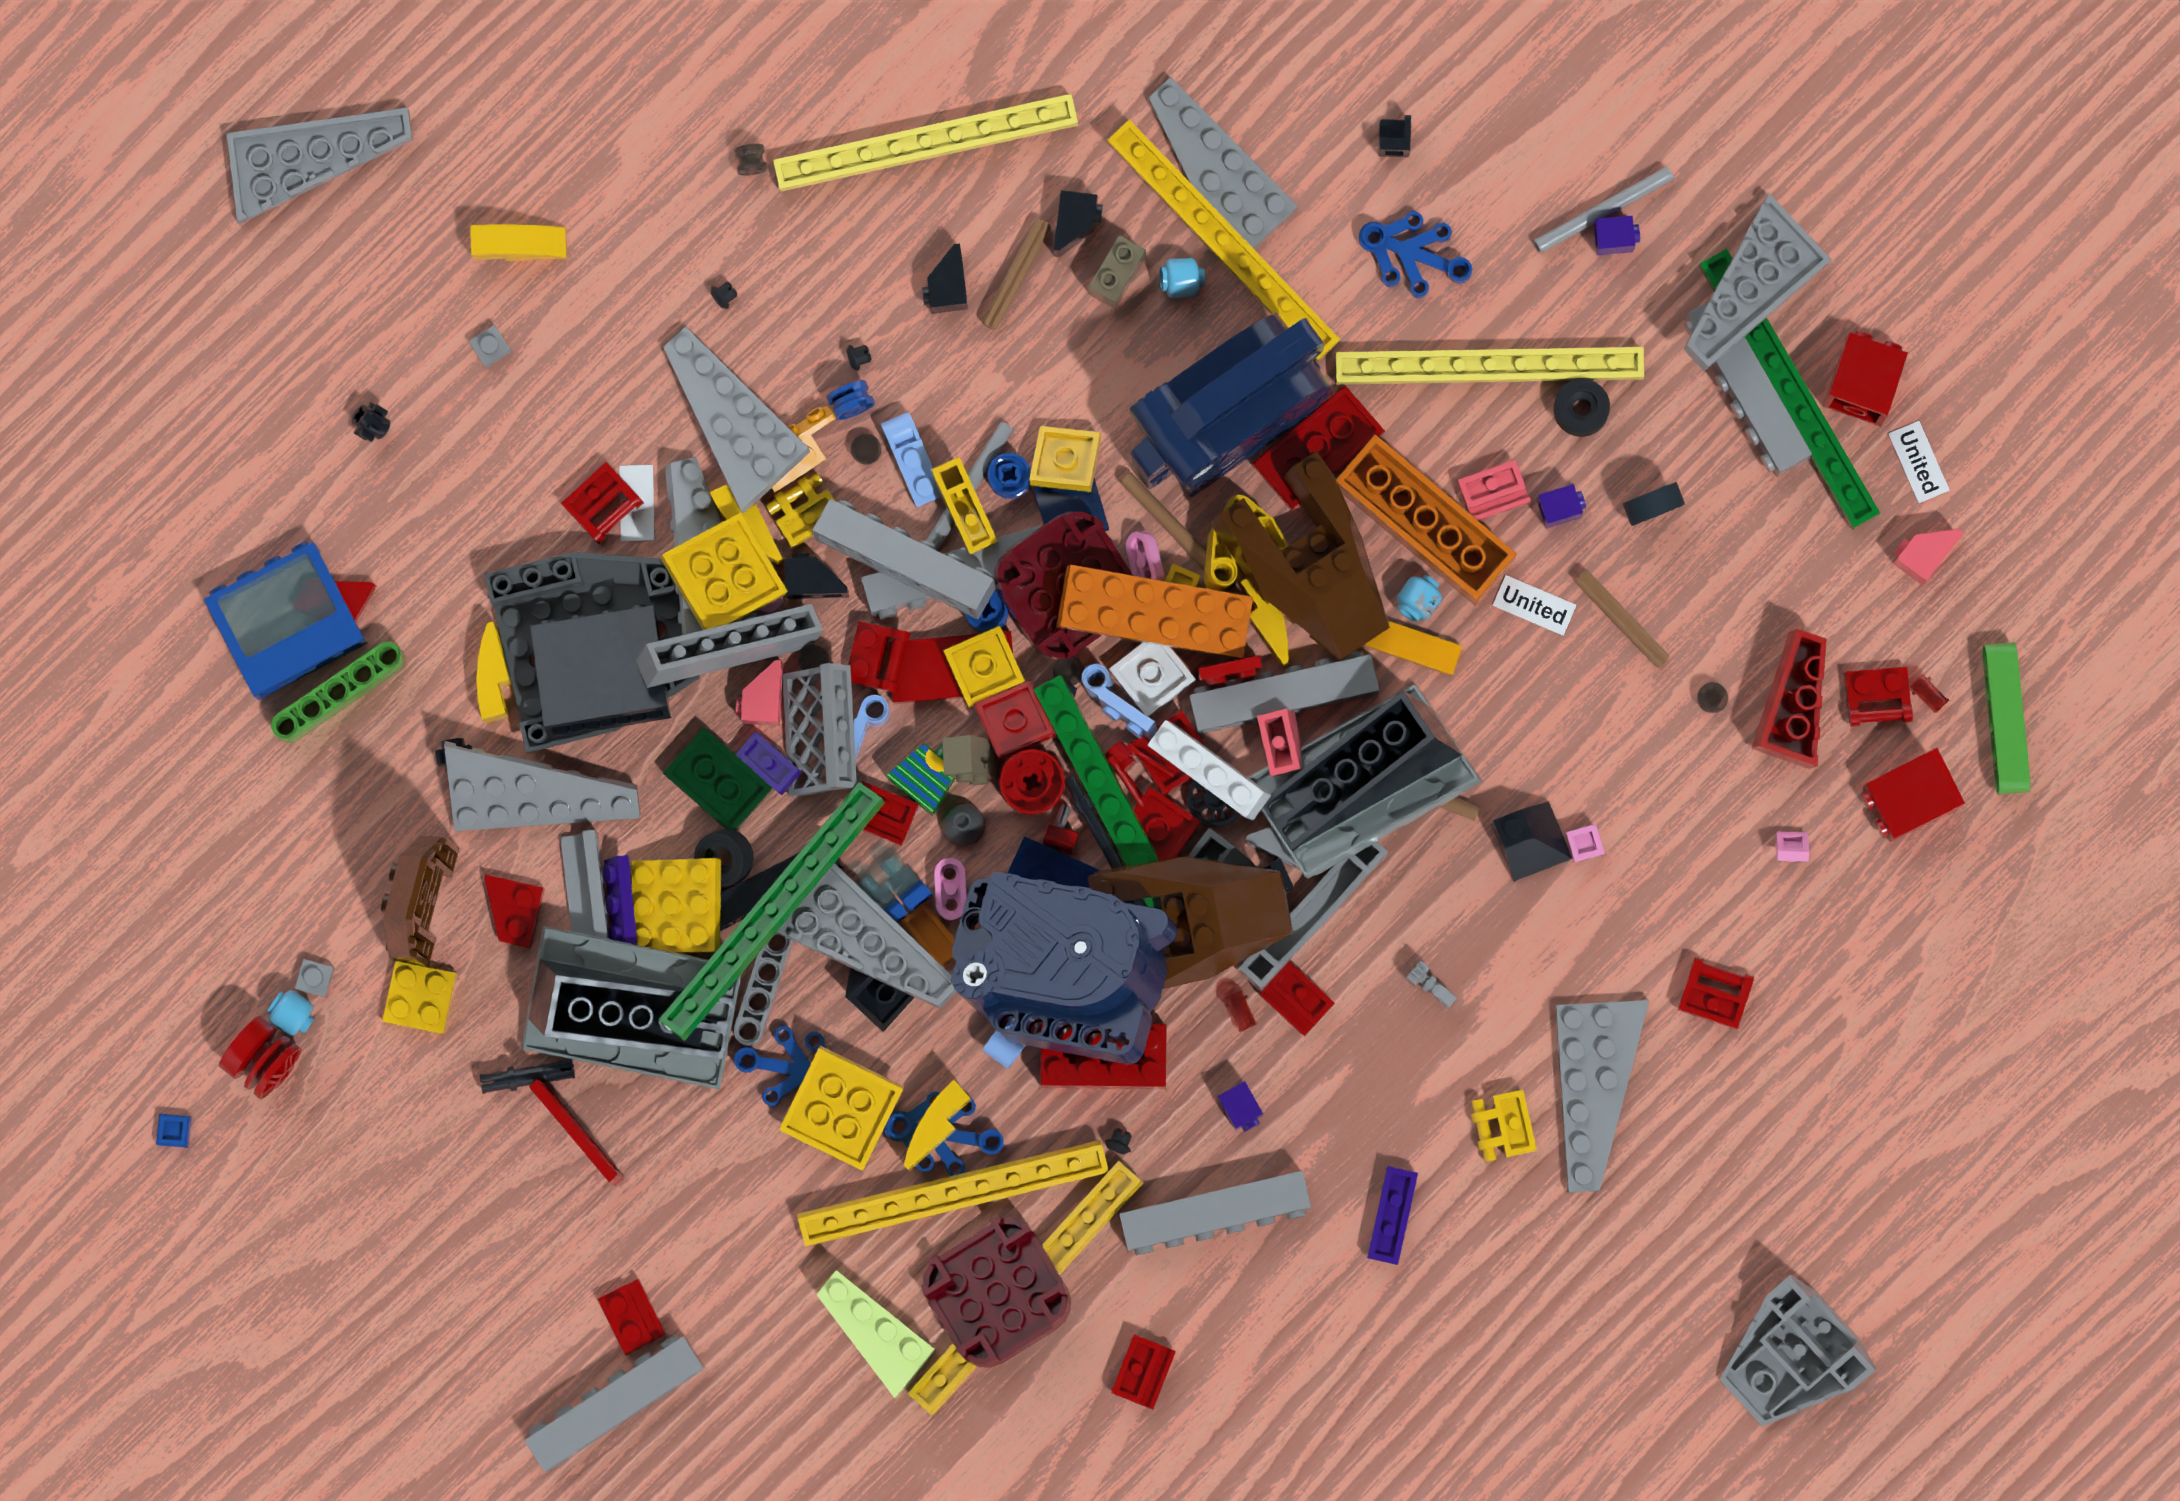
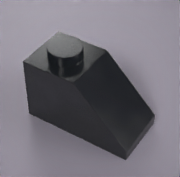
[1053,190,1103,257]
[922,243,968,314]
[785,552,849,599]

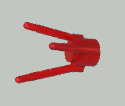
[1104,741,1174,807]

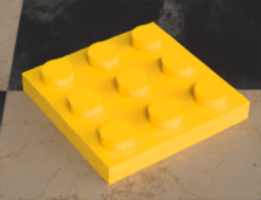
[660,512,788,630]
[632,858,721,953]
[779,1046,904,1171]

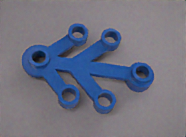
[1359,211,1472,298]
[734,1026,827,1107]
[884,1092,1004,1176]

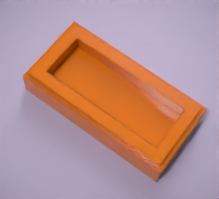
[901,902,955,967]

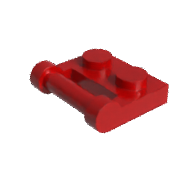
[561,462,644,544]
[848,621,911,693]
[1844,667,1913,727]
[1677,957,1754,1030]

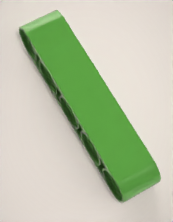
[271,642,405,743]
[1982,642,2030,795]

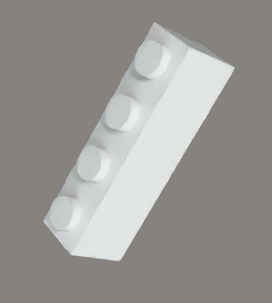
[1148,720,1271,820]

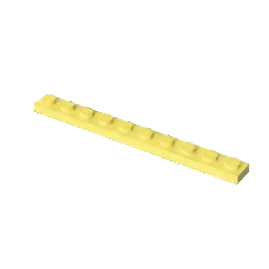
[773,94,1078,192]
[1336,347,1644,385]

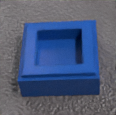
[156,1114,192,1148]

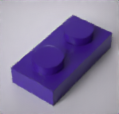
[736,731,802,795]

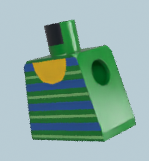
[886,742,956,816]

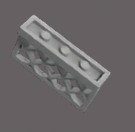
[782,663,857,797]

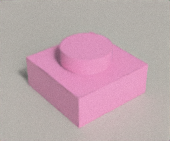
[1565,824,1605,863]
[1775,831,1810,862]

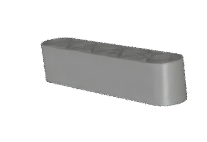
[734,933,794,1047]

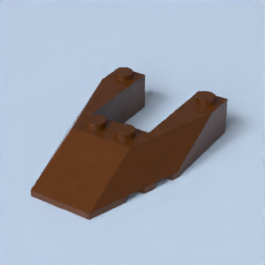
[1210,451,1390,660]
[381,836,460,967]
[1088,856,1293,989]

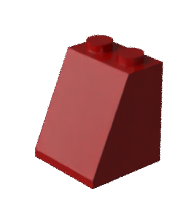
[1822,331,1908,427]
[1861,748,1965,842]

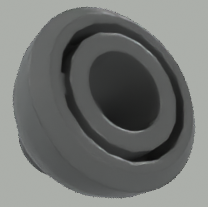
[942,803,985,846]

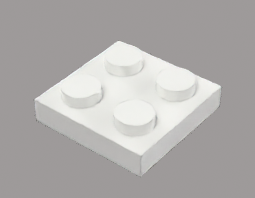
[1109,643,1196,717]

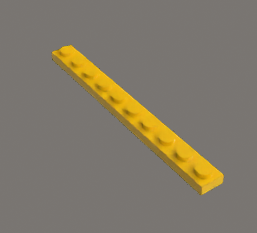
[1107,119,1340,362]
[797,1140,1109,1247]
[908,1161,1143,1416]

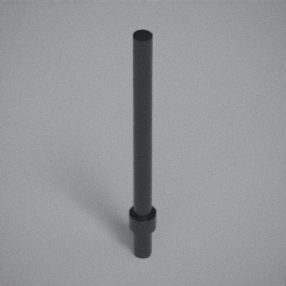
[1065,775,1147,907]

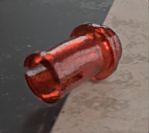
[1909,674,1949,713]
[1225,990,1257,1032]

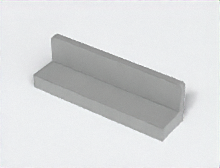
[561,830,609,939]

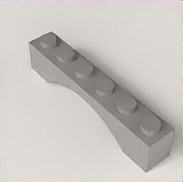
[1238,841,1388,992]

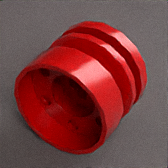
[999,749,1065,815]
[219,1016,302,1100]

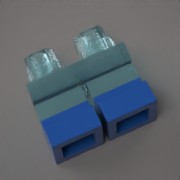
[857,856,933,924]

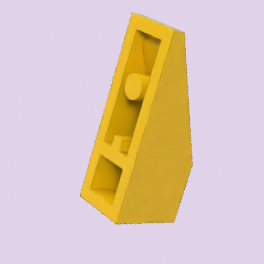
[929,457,998,554]

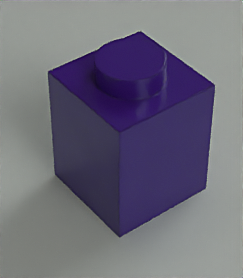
[1594,216,1640,256]
[1537,484,1586,529]
[1218,1081,1263,1132]

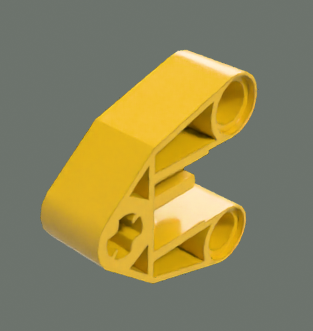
[1204,495,1289,592]

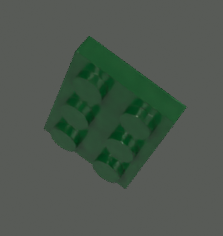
[663,727,774,831]

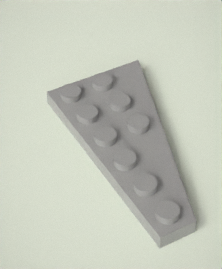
[1149,77,1298,249]
[226,108,413,225]
[1684,193,1832,372]
[663,327,810,514]
[665,457,758,635]
[444,741,640,831]
[776,863,957,1009]
[1555,1000,1649,1193]

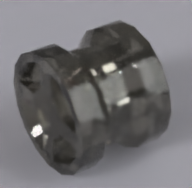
[734,144,768,176]

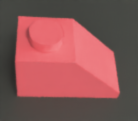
[1893,529,1964,586]
[736,660,783,726]
[1257,708,1301,776]

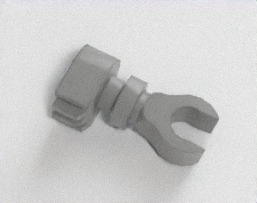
[1405,960,1457,1008]

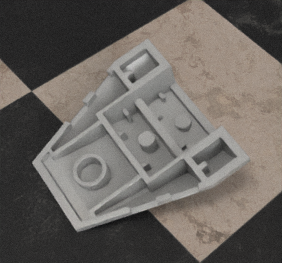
[1719,1275,1876,1427]

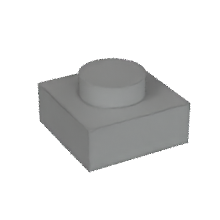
[469,325,512,369]
[295,959,335,998]

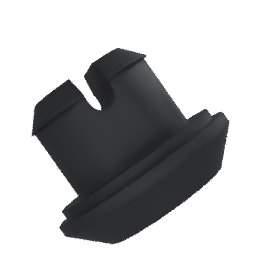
[711,282,737,309]
[846,345,872,371]
[1105,1128,1132,1155]

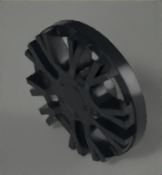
[1187,780,1240,827]

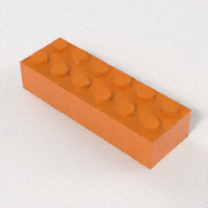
[1336,435,1517,605]
[1056,565,1253,659]

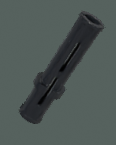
[480,1059,575,1094]

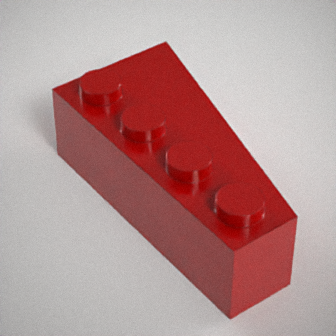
[1751,629,1827,769]

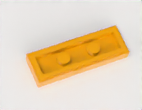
[1365,621,1463,676]

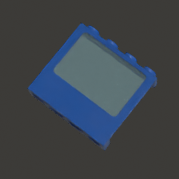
[204,541,368,700]

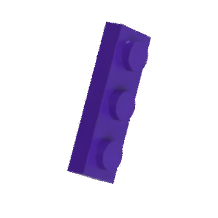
[602,855,637,945]
[1367,1166,1418,1265]

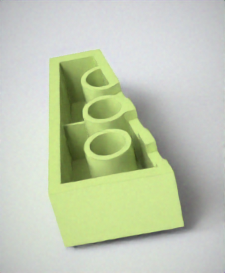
[817,1270,936,1399]

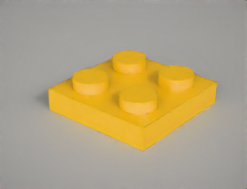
[1029,426,1101,492]
[943,626,1025,708]
[382,961,457,1035]

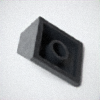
[1491,801,1572,882]
[845,967,915,1032]

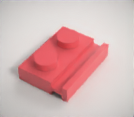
[1457,460,1531,521]

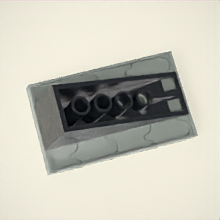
[1248,684,1482,878]
[521,926,741,1089]

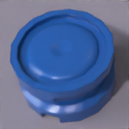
[826,380,875,421]
[988,453,1031,499]
[965,590,1008,633]

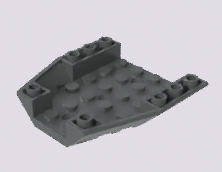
[484,552,700,753]

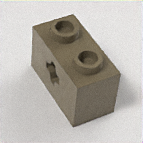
[1088,235,1146,310]
[942,735,999,785]

